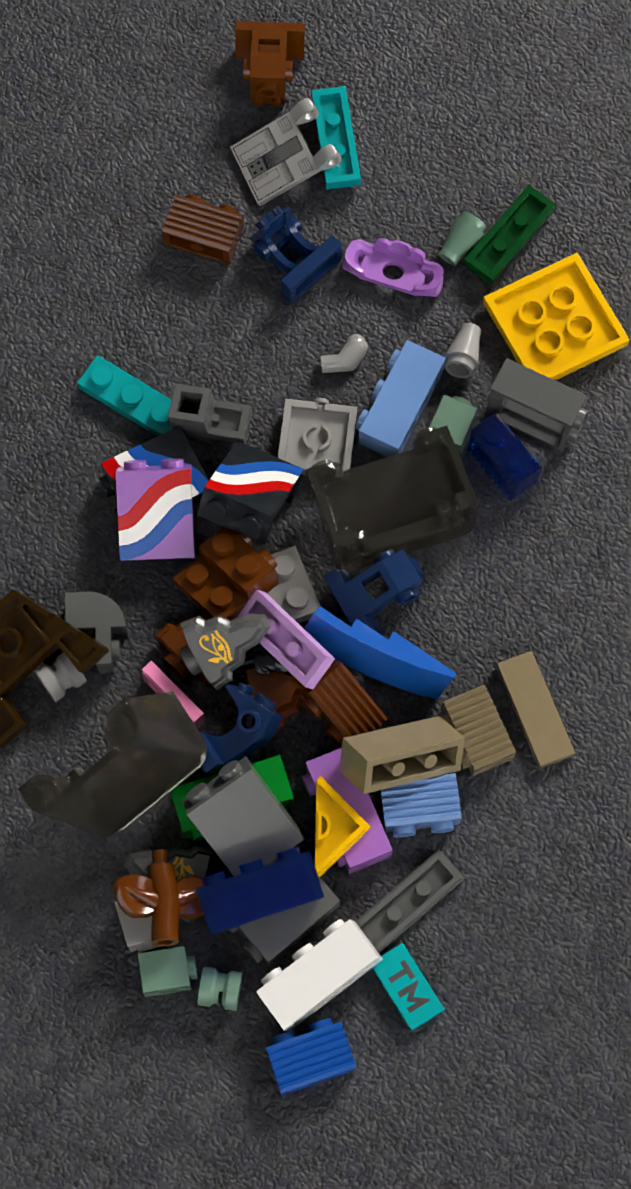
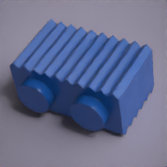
[266,1018,357,1096]

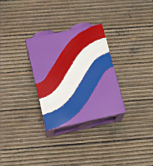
[116,459,195,560]

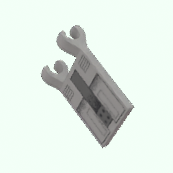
[230,98,342,206]

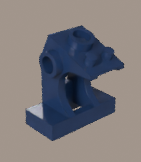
[250,205,342,304]
[324,549,424,635]
[185,682,284,774]

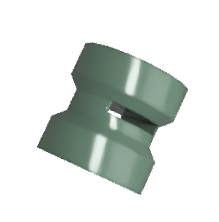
[198,966,243,1011]

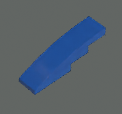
[304,606,456,700]

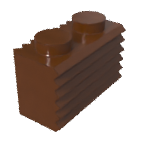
[162,194,244,265]
[298,660,387,747]

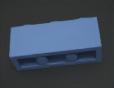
[355,340,446,462]

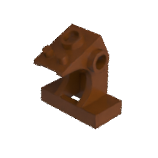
[235,21,305,107]

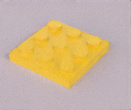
[483,253,630,381]

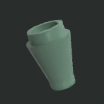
[438,211,486,266]

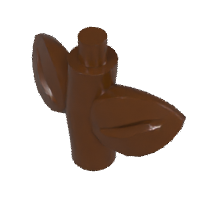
[113,849,221,947]

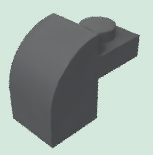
[168,383,253,444]
[65,592,128,673]

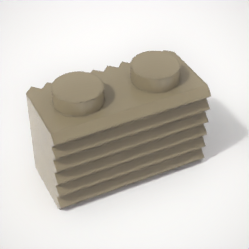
[438,685,516,777]

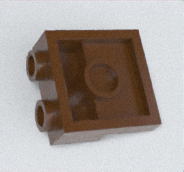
[173,527,279,621]

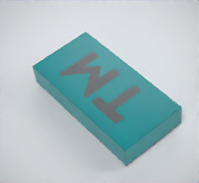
[372,943,445,1032]

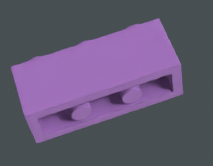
[301,748,393,874]

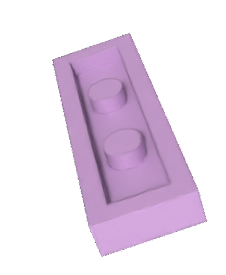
[236,589,335,689]

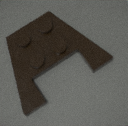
[0,589,109,748]

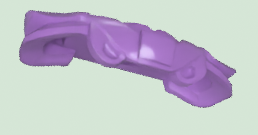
[342,238,444,297]

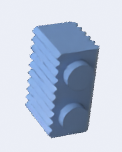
[379,773,462,838]

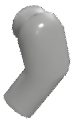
[320,334,368,373]

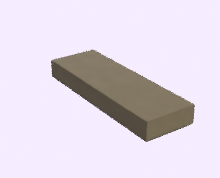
[496,651,575,769]

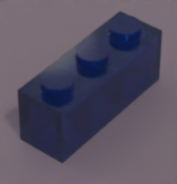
[196,846,324,935]

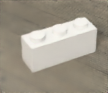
[256,919,383,1031]

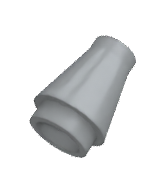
[444,323,481,378]

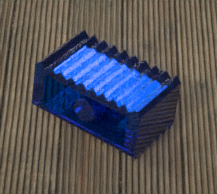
[467,413,542,500]

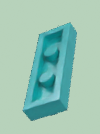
[311,86,361,190]
[77,355,173,437]

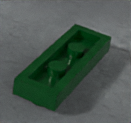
[463,184,557,285]

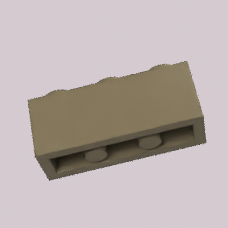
[339,716,465,794]

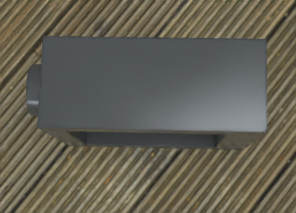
[484,358,588,452]

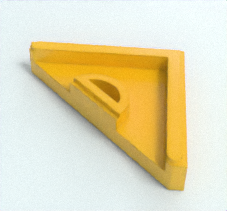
[315,776,371,878]

